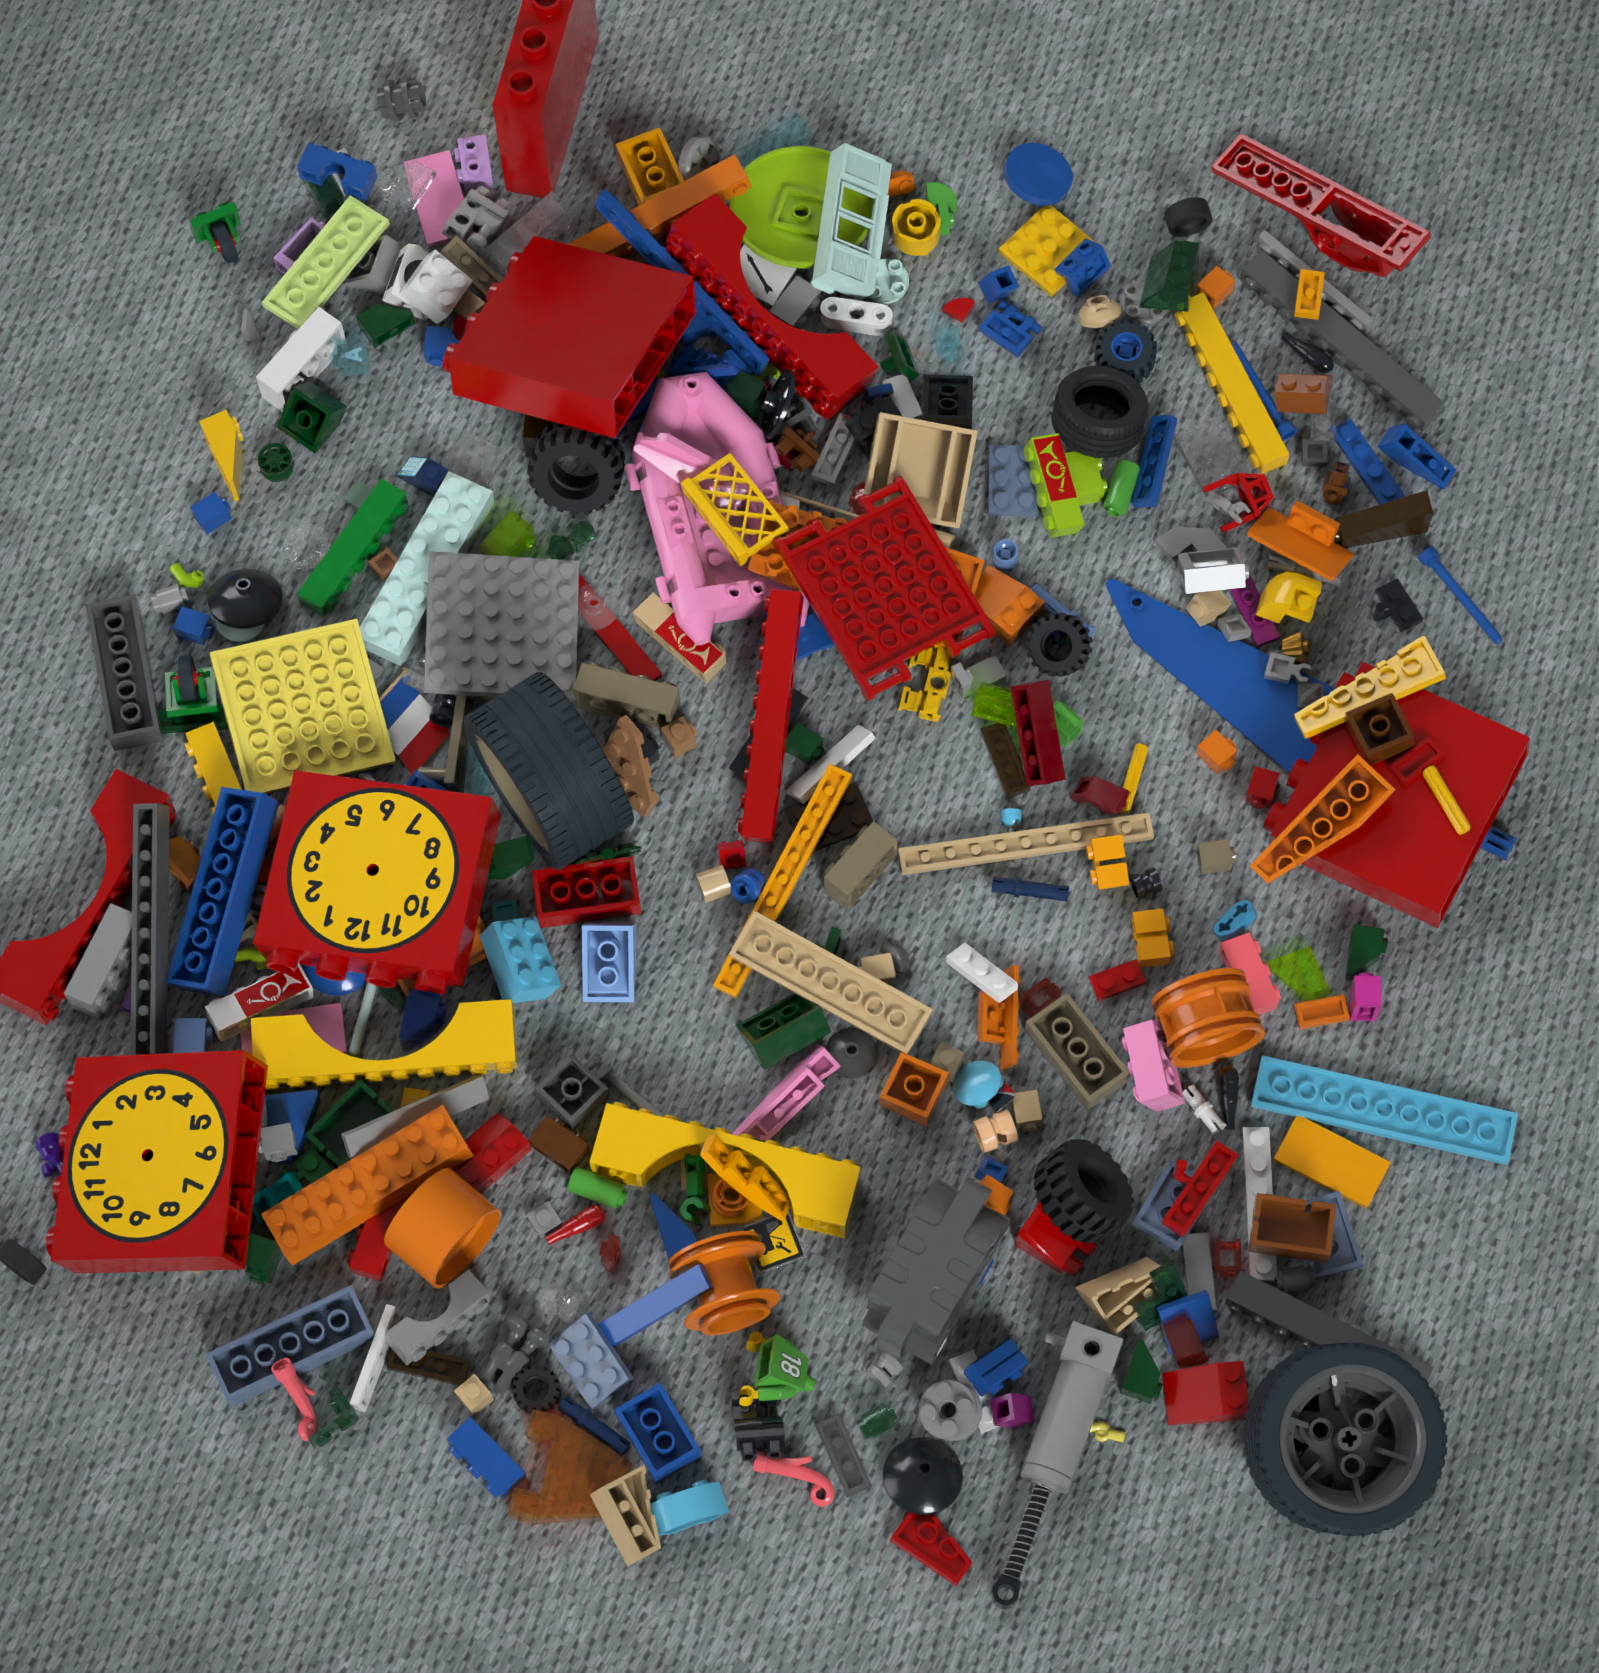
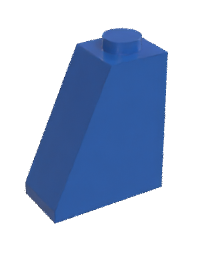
[265,1090,320,1165]

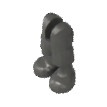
[480,1313,551,1395]

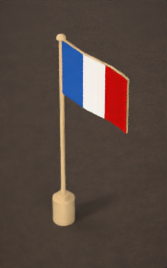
[268,667,449,843]

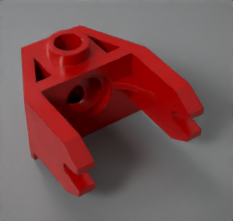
[1202,473,1274,533]

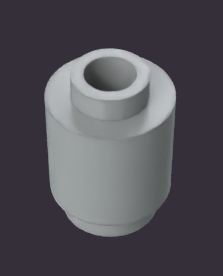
[151,584,190,614]

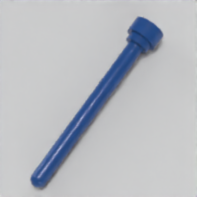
[1231,342,1297,441]
[1418,546,1502,644]

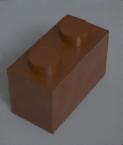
[528,1115,590,1175]

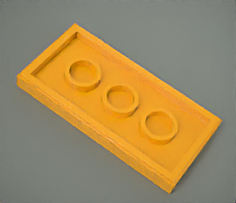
[1273,1116,1391,1209]

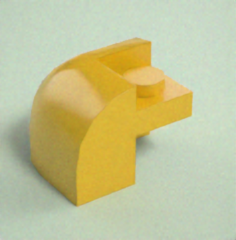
[1256,571,1322,623]

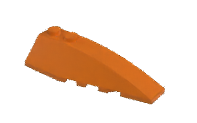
[1250,754,1395,884]

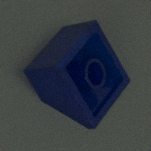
[399,989,447,1052]

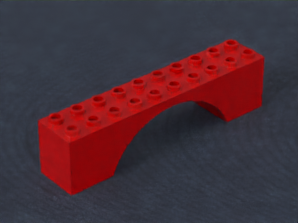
[664,193,879,421]
[0,769,176,1026]

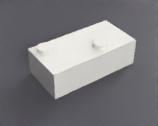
[256,307,347,412]

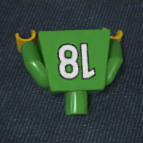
[739,1331,816,1406]

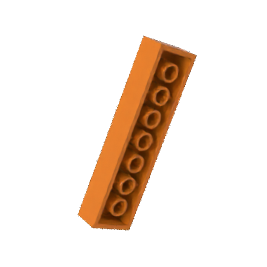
[261,1105,473,1266]

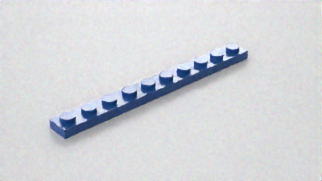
[595,189,770,377]

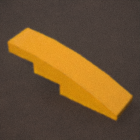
[700,1134,791,1221]

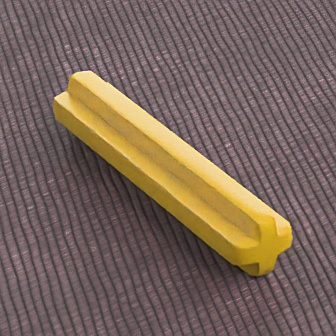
[1119,743,1148,815]
[1423,765,1470,835]

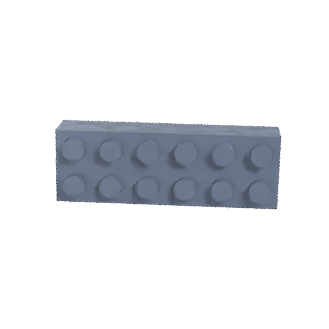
[206,1285,375,1408]

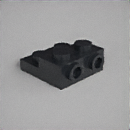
[845,396,903,461]

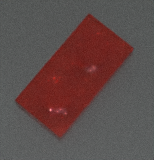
[599,1234,622,1274]

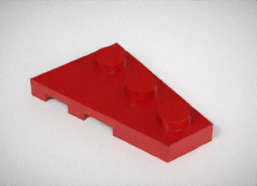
[890,1512,973,1587]

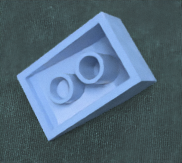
[582,921,637,1002]

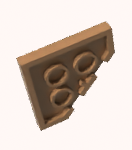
[603,715,658,818]

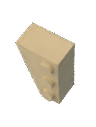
[1075,1257,1174,1336]
[590,1465,661,1567]

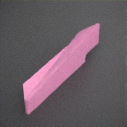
[633,432,748,518]
[732,1043,841,1140]

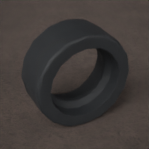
[1164,197,1213,237]
[0,1238,47,1285]

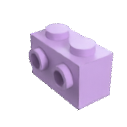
[454,134,494,191]

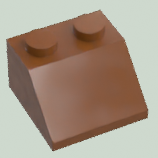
[1275,373,1333,414]
[169,836,201,896]

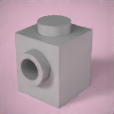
[259,1123,298,1162]

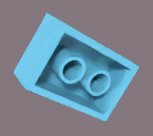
[479,916,561,1003]

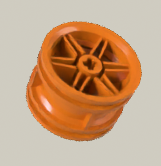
[1151,968,1266,1068]

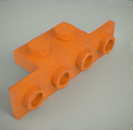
[977,965,1021,1070]

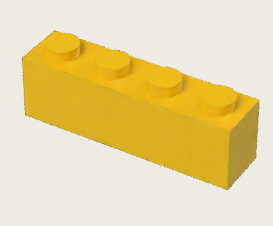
[184,722,242,815]

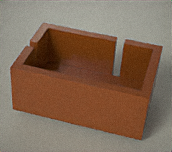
[1248,1193,1336,1263]

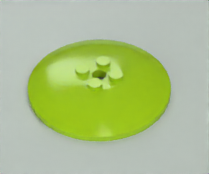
[729,146,874,268]

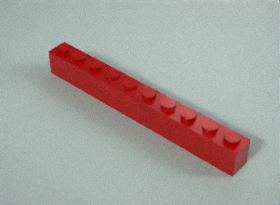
[738,589,804,844]

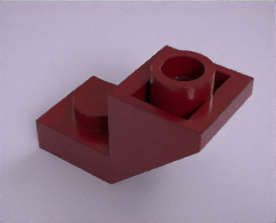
[1070,776,1130,814]

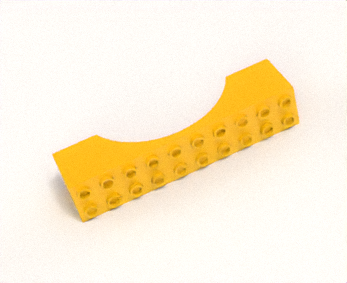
[251,999,518,1090]
[590,1102,861,1239]

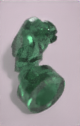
[548,521,595,560]

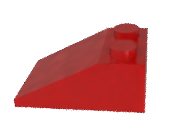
[1162,1361,1249,1425]

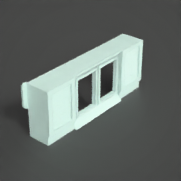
[811,143,892,301]

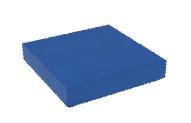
[1156,1290,1219,1354]

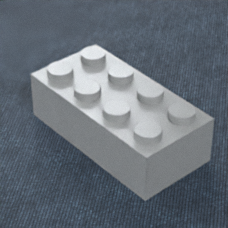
[64,903,132,1020]

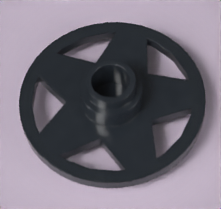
[759,369,795,440]

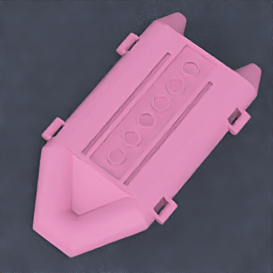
[624,372,809,645]

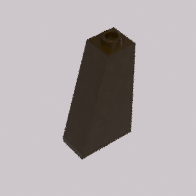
[1334,491,1433,548]

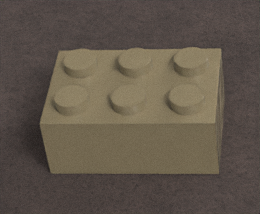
[824,821,897,911]

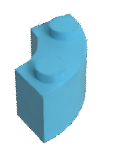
[650,1479,729,1536]

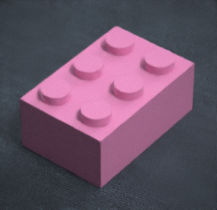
[1122,1020,1185,1112]

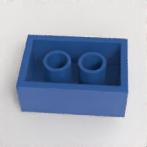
[614,1383,702,1484]

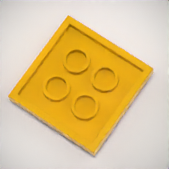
[998,205,1096,297]

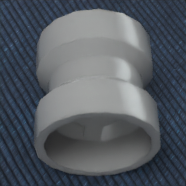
[866,1352,903,1388]

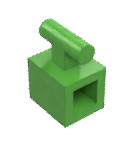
[1053,700,1085,748]

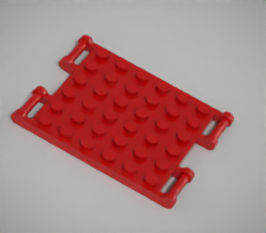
[772,476,996,701]

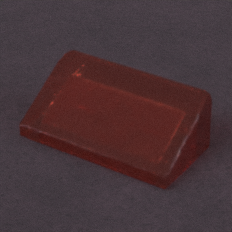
[1162,1313,1208,1368]

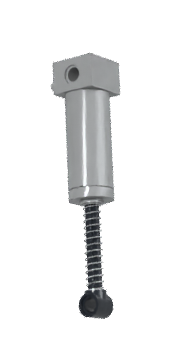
[991,1321,1123,1610]

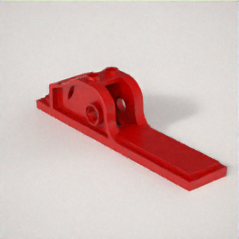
[1211,133,1431,278]

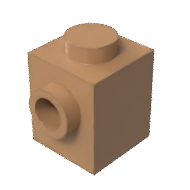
[661,716,698,758]

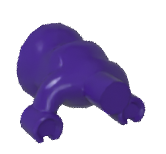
[35,1132,64,1178]

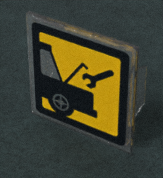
[740,1210,807,1275]

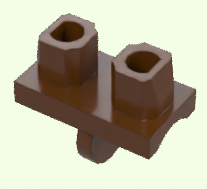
[775,427,821,473]
[1322,461,1351,505]

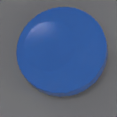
[1004,143,1073,206]

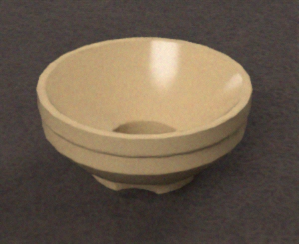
[1078,295,1123,328]

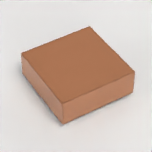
[368,547,398,582]

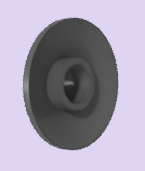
[826,1028,877,1078]

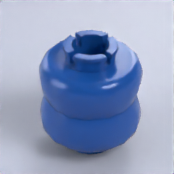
[731,868,767,904]

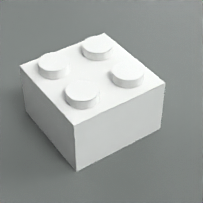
[399,250,473,324]

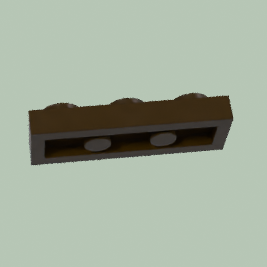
[980,721,1031,799]
[387,1349,471,1386]

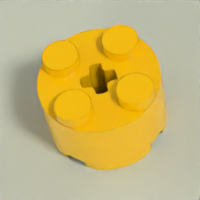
[892,199,941,256]

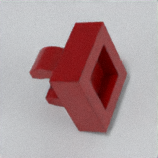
[718,839,746,870]

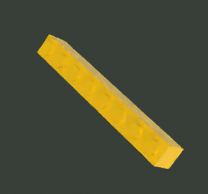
[1174,292,1290,474]

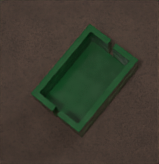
[305,1079,394,1168]

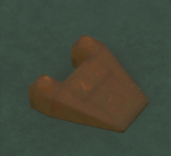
[508,1410,633,1525]

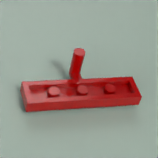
[1161,1141,1239,1238]

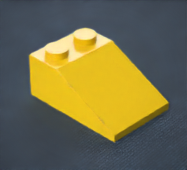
[199,410,244,502]

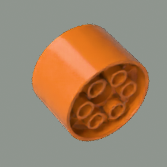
[384,1168,501,1288]

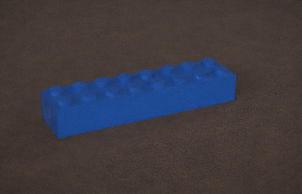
[166,787,279,997]

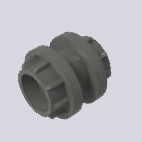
[377,76,426,122]

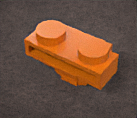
[888,170,916,198]

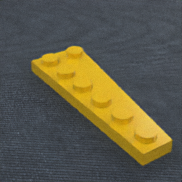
[1294,636,1446,739]

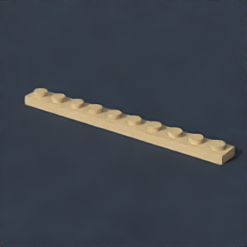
[898,812,1154,875]

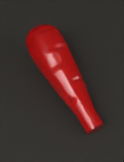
[545,1204,606,1245]

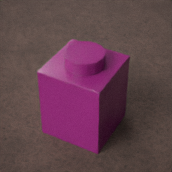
[990,1393,1035,1429]

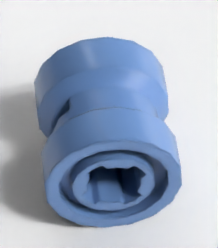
[993,539,1018,571]

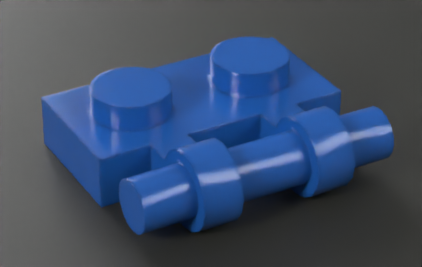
[979,300,1043,358]

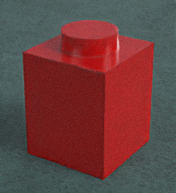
[1245,766,1279,809]

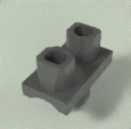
[772,405,816,441]

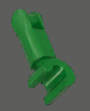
[680,1152,711,1226]

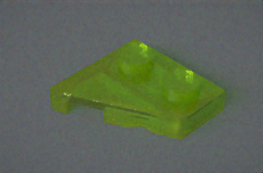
[1266,946,1331,1001]

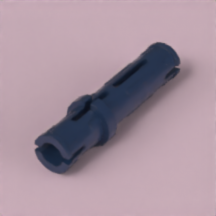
[991,876,1069,902]
[557,1396,631,1457]

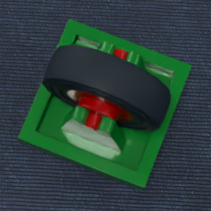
[189,201,241,264]
[165,655,218,718]

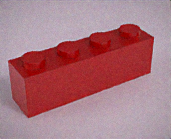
[347,1194,411,1282]

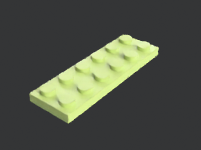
[262,195,390,329]

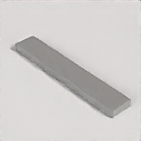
[341,1074,490,1159]

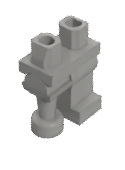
[442,185,510,252]

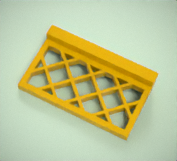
[681,453,789,567]

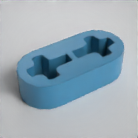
[1214,900,1257,942]

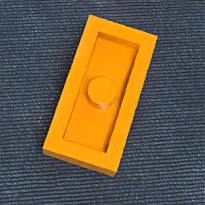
[1294,269,1325,320]

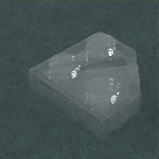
[372,160,437,213]

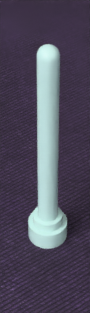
[349,982,377,1056]

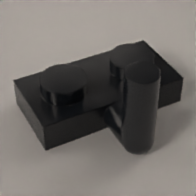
[1373,578,1423,633]

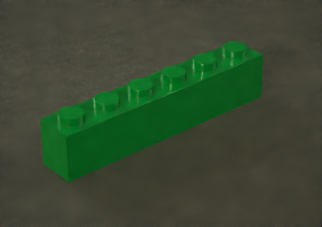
[296,478,408,617]

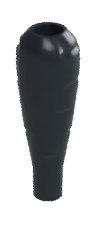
[1281,332,1334,374]
[1218,1067,1239,1130]

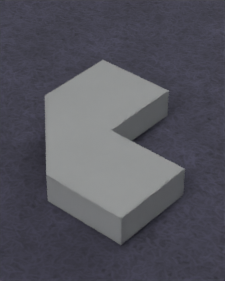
[1156,526,1227,561]

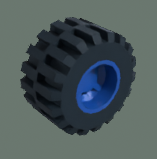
[1094,320,1157,384]

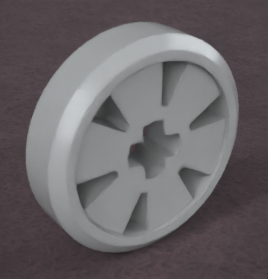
[679,137,720,181]

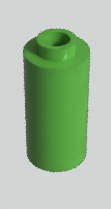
[1103,460,1140,517]
[567,1167,629,1209]

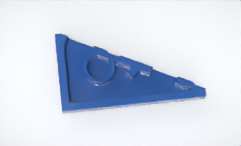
[666,343,739,377]

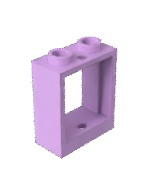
[273,217,326,275]

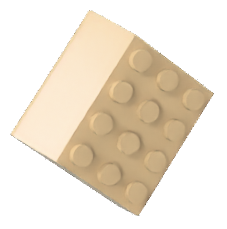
[862,412,978,529]

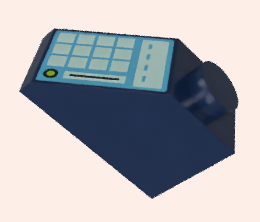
[397,456,449,498]

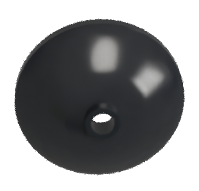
[207,569,283,629]
[883,1437,963,1515]

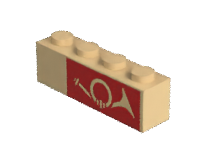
[632,592,727,684]

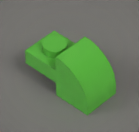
[926,182,957,235]

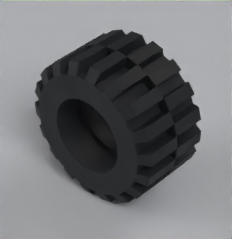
[1026,613,1093,677]

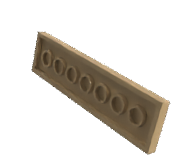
[728,911,933,1054]

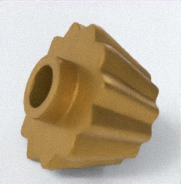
[1282,631,1310,664]

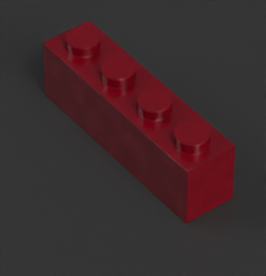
[1010,680,1066,786]

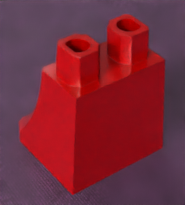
[1016,1202,1097,1277]

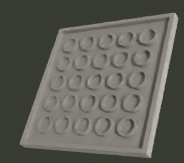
[424,551,579,702]

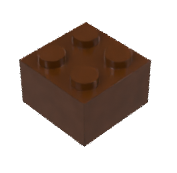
[1345,693,1414,766]

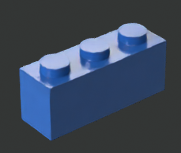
[447,1417,527,1500]

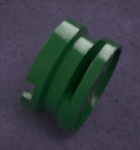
[258,443,294,482]

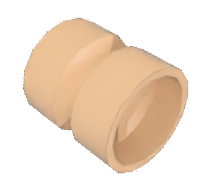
[972,1109,1018,1153]

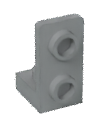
[951,656,1006,698]

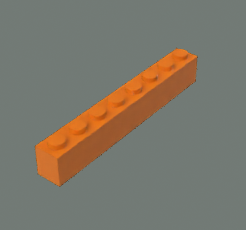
[568,154,752,258]

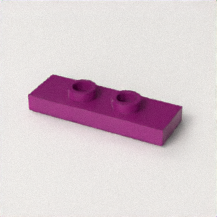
[1228,573,1280,648]

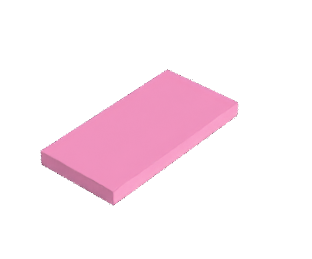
[403,150,474,248]
[240,1003,347,1055]

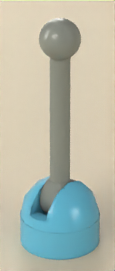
[1001,808,1022,869]

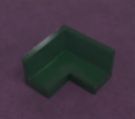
[1133,1252,1188,1331]

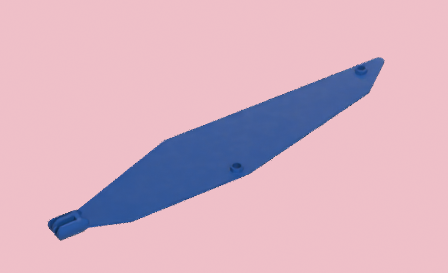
[1106,579,1517,861]

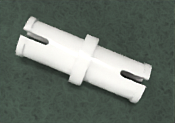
[1183,1084,1226,1135]

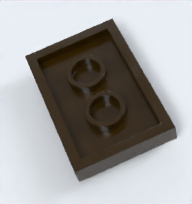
[786,782,873,852]

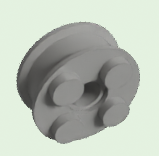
[919,1380,982,1441]

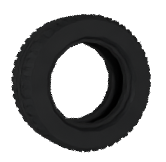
[1051,366,1149,458]

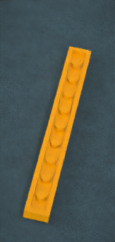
[713,763,852,999]

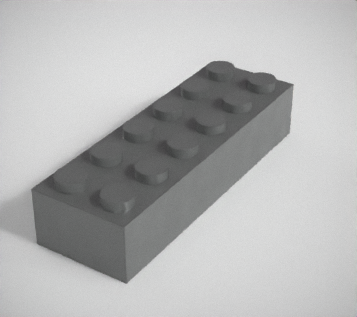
[86,594,164,751]

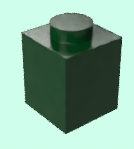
[785,723,824,766]

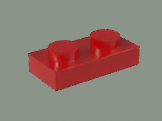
[1088,959,1146,1002]

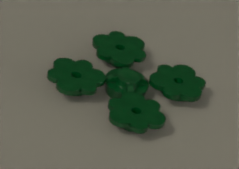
[575,843,642,865]

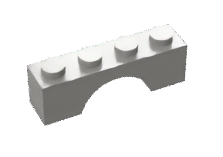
[386,1270,489,1365]

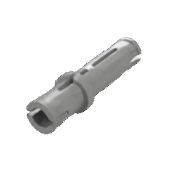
[1266,554,1343,586]

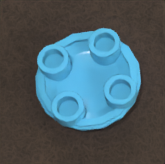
[952,1061,1004,1109]

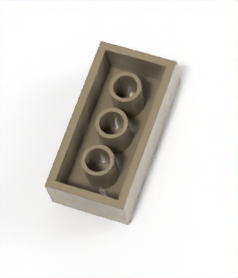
[573,662,681,729]
[1025,993,1130,1111]

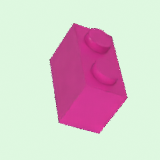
[1349,973,1382,1021]

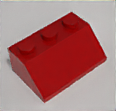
[452,1112,532,1194]

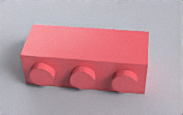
[1219,932,1281,1015]

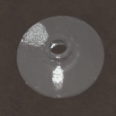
[578,583,619,630]

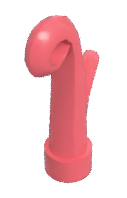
[271,1358,318,1442]
[753,1450,835,1507]

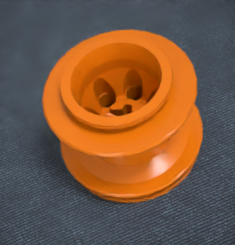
[668,1231,781,1336]

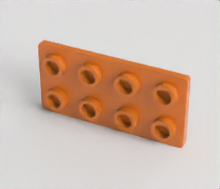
[1247,500,1354,581]

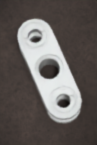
[821,297,893,336]

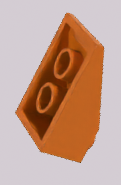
[975,565,1045,646]

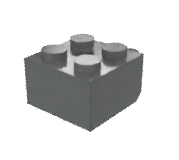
[535,1053,613,1132]

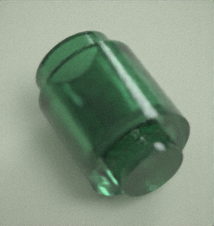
[856,1403,898,1440]

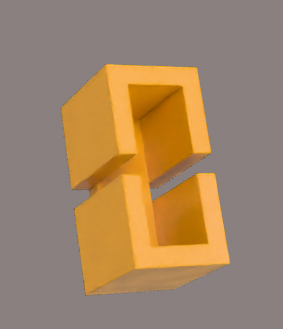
[1086,834,1129,890]
[1131,908,1174,968]

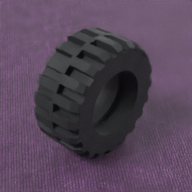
[527,422,625,515]
[1033,1139,1134,1243]

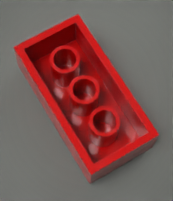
[532,856,642,928]

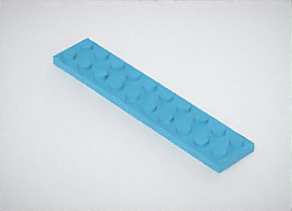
[1251,1055,1518,1165]

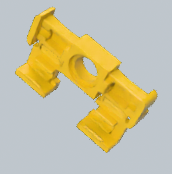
[898,645,951,722]

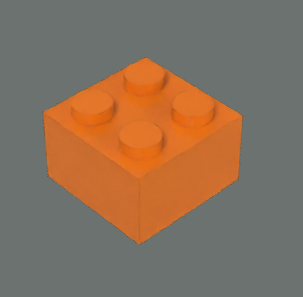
[879,1052,949,1127]

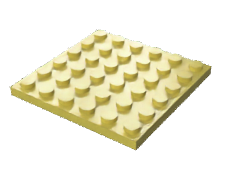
[209,619,396,794]

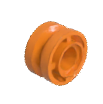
[712,1179,749,1218]

